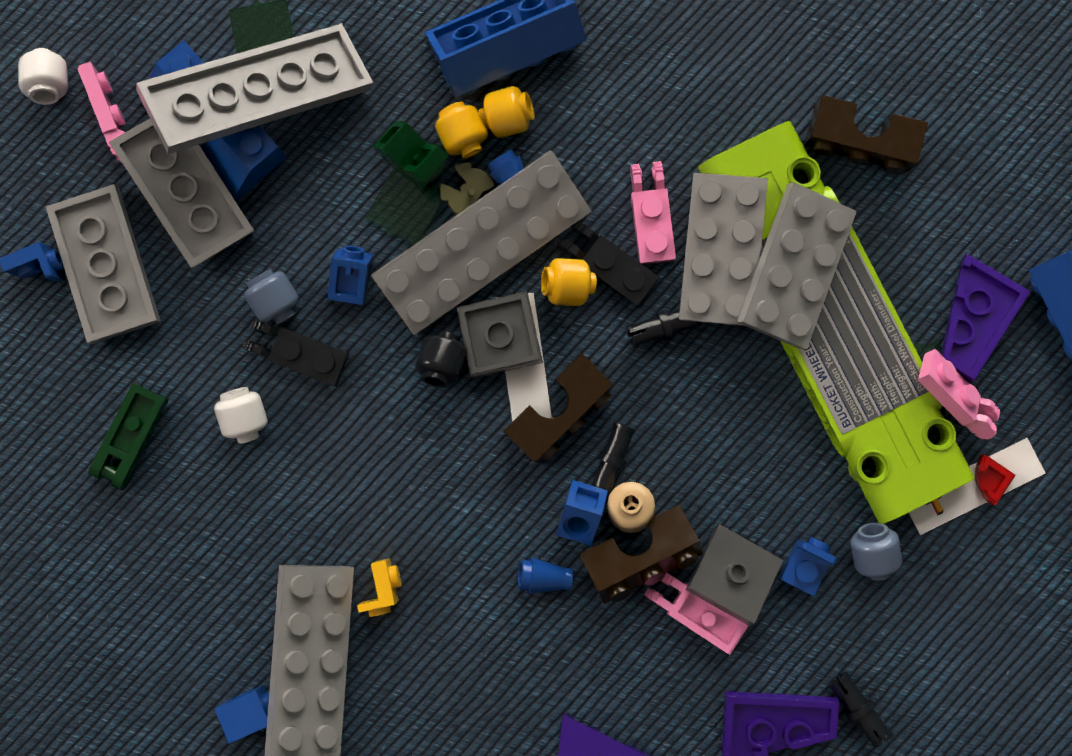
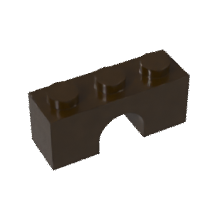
[804,95,928,174]
[504,353,613,463]
[580,505,703,604]

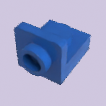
[0,242,65,283]
[327,246,373,305]
[778,537,838,596]

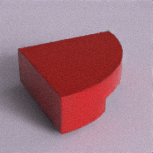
[975,454,1016,505]

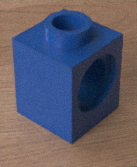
[556,480,608,546]
[215,685,269,744]

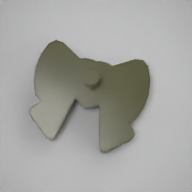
[440,162,494,215]

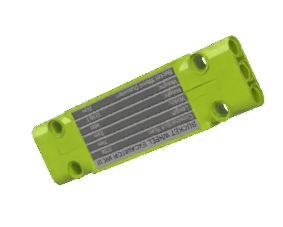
[698,121,975,524]

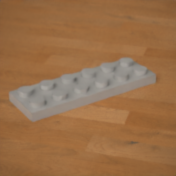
[136,23,373,154]
[371,150,592,335]
[264,565,354,756]

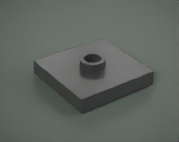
[457,291,543,379]
[685,524,783,626]

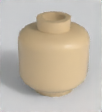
[607,482,655,533]

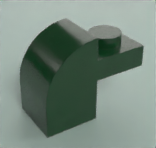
[372,121,449,189]

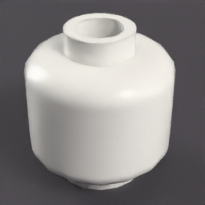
[18,48,68,105]
[214,387,268,443]

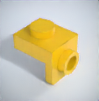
[357,558,401,617]

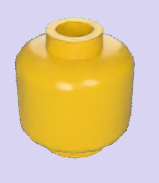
[479,86,534,138]
[435,101,488,159]
[541,258,597,306]

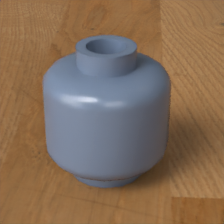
[244,268,299,325]
[850,523,903,581]

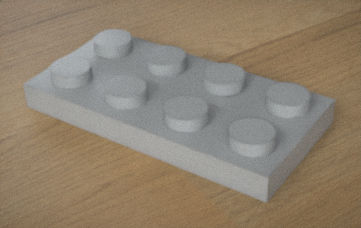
[109,119,254,269]
[679,173,768,326]
[737,182,857,349]
[45,184,161,344]

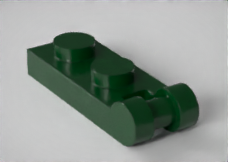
[88,383,169,491]

